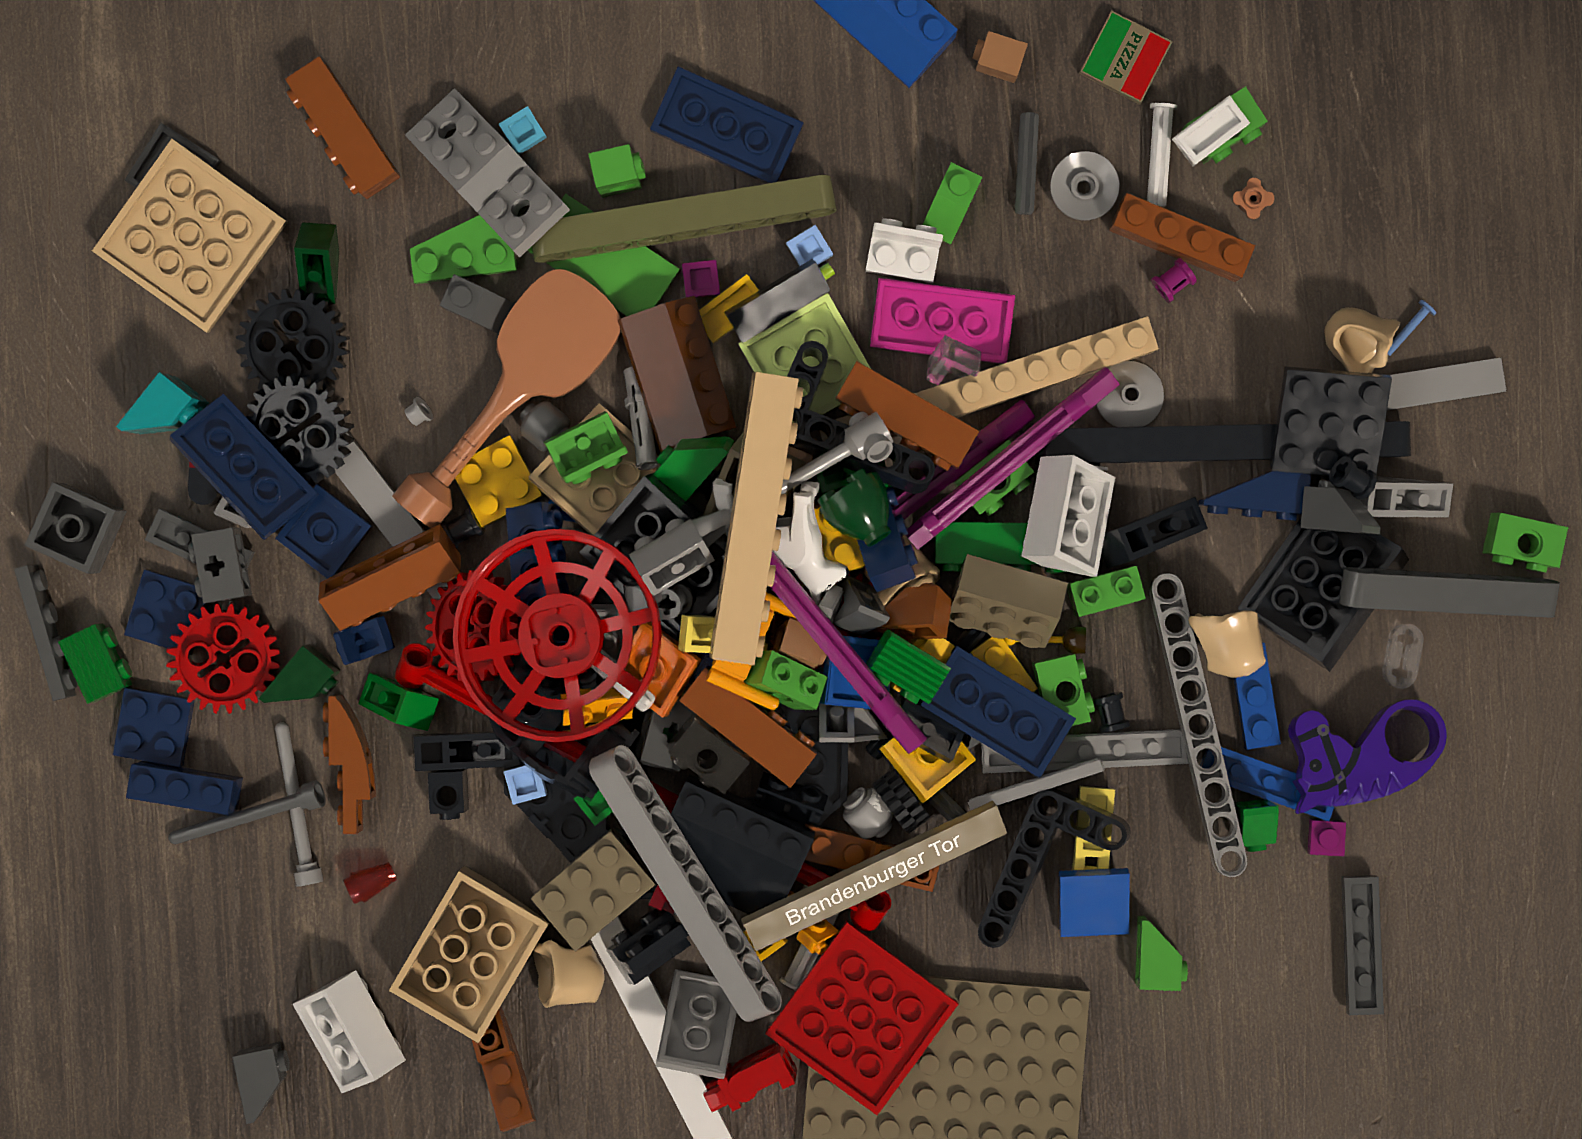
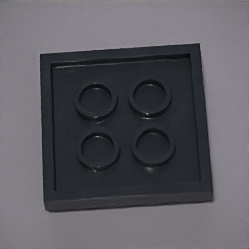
[1270,366,1392,476]

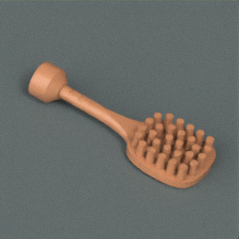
[392,269,621,528]

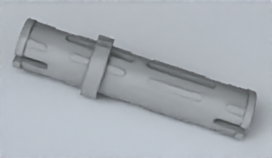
[623,367,659,470]

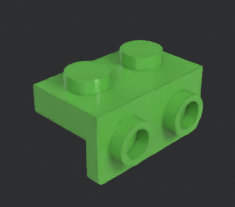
[544,411,628,484]

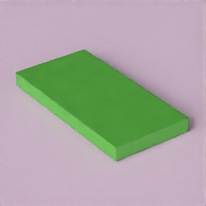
[528,193,680,317]

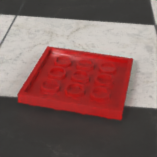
[765,920,959,1116]

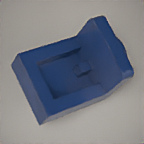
[333,616,395,665]

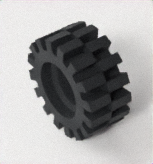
[872,768,931,834]

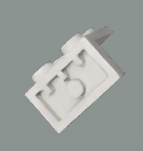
[865,218,943,284]

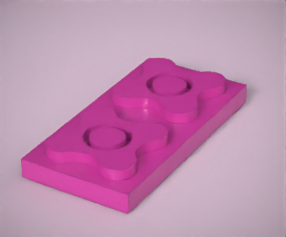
[870,278,1015,364]

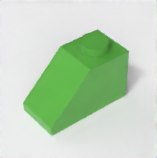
[923,162,982,245]
[1135,915,1188,991]

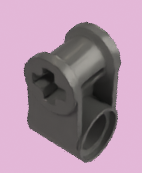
[623,582,694,620]

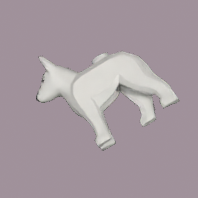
[713,478,849,607]

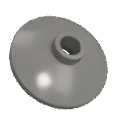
[1050,151,1120,221]
[1096,361,1164,427]

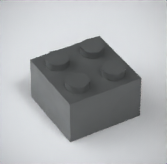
[24,482,127,574]

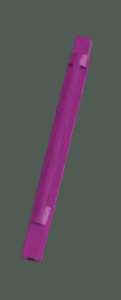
[905,366,1120,550]
[894,399,1035,520]
[770,551,927,754]

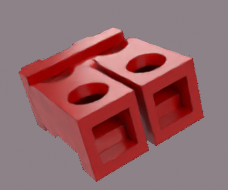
[703,1042,797,1112]

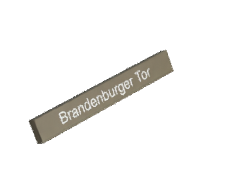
[741,801,1007,951]

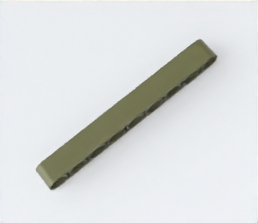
[532,175,837,263]

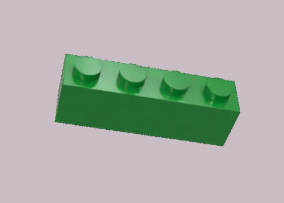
[934,522,1066,574]

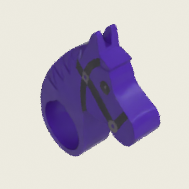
[1288,699,1447,814]

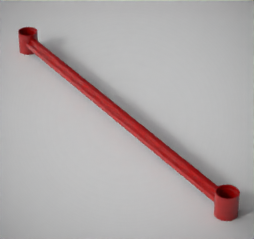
[395,643,891,931]

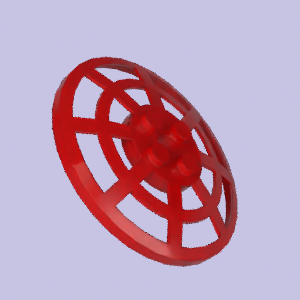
[453,529,662,742]

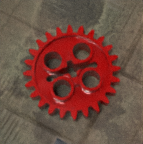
[425,570,521,683]
[166,602,280,714]

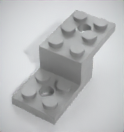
[405,88,570,258]

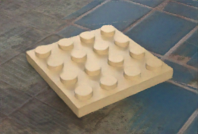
[92,139,288,333]

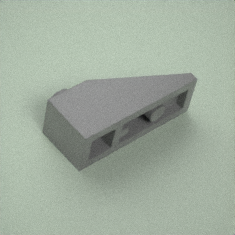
[1343,476,1453,517]

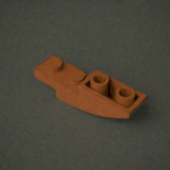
[323,694,376,834]
[805,823,940,892]
[472,1006,536,1132]

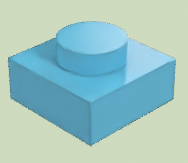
[499,106,547,155]

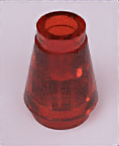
[343,862,397,904]

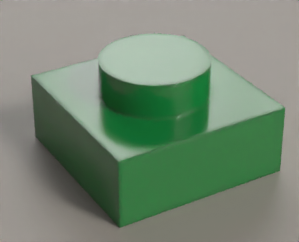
[574,790,613,826]

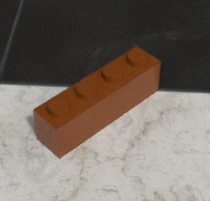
[285,56,401,199]
[1109,193,1256,282]
[835,361,979,471]
[318,524,461,631]
[679,665,817,788]

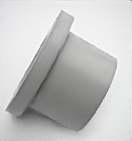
[405,397,433,426]

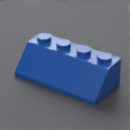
[813,0,958,88]

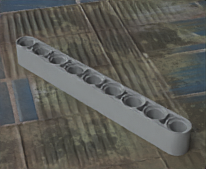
[1149,573,1247,877]
[589,745,782,1022]

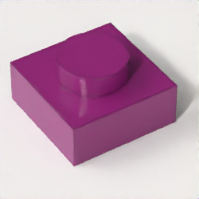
[682,260,720,298]
[1307,819,1346,856]

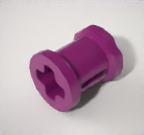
[1151,258,1197,303]

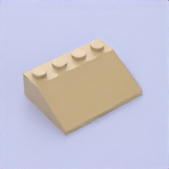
[389,866,549,1043]

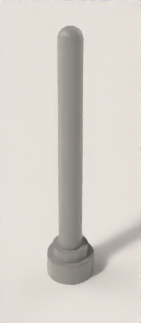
[275,722,323,887]

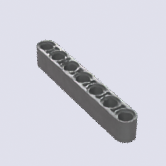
[1339,567,1560,618]

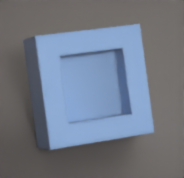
[786,225,833,266]
[504,765,548,805]

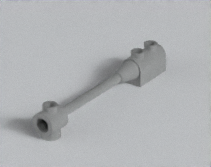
[629,412,894,596]

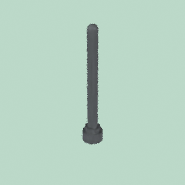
[168,780,325,844]

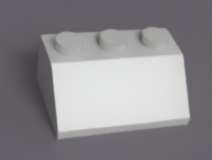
[1022,455,1115,577]
[293,970,406,1093]

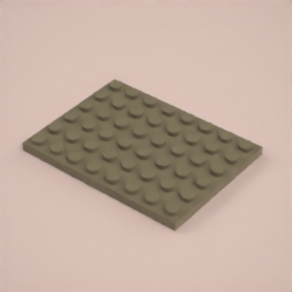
[802,975,1090,1139]

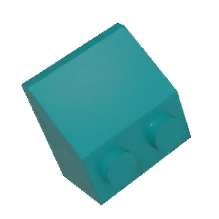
[116,372,209,435]

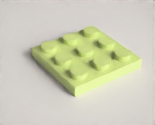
[738,293,871,422]

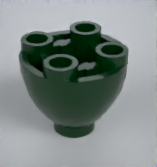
[818,469,891,547]

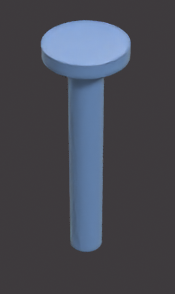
[1387,300,1437,356]

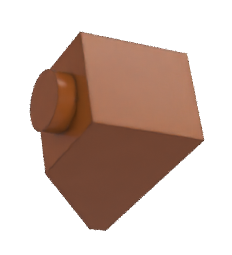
[873,583,952,640]

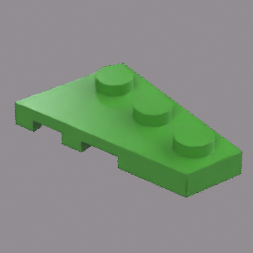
[410,215,517,284]

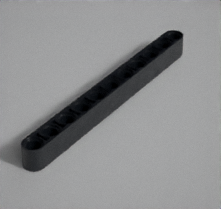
[1035,422,1411,464]

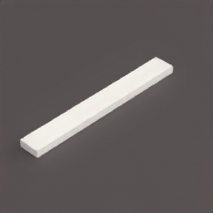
[591,916,734,1139]

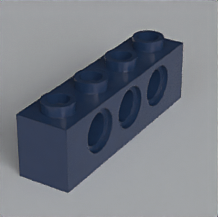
[506,502,569,644]

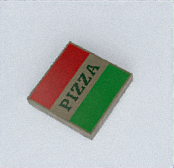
[1079,10,1173,105]

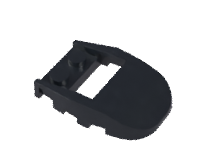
[489,664,640,802]

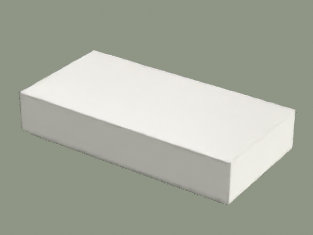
[1172,95,1250,167]

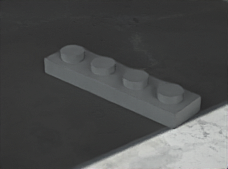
[14,565,77,701]
[1341,875,1384,1016]

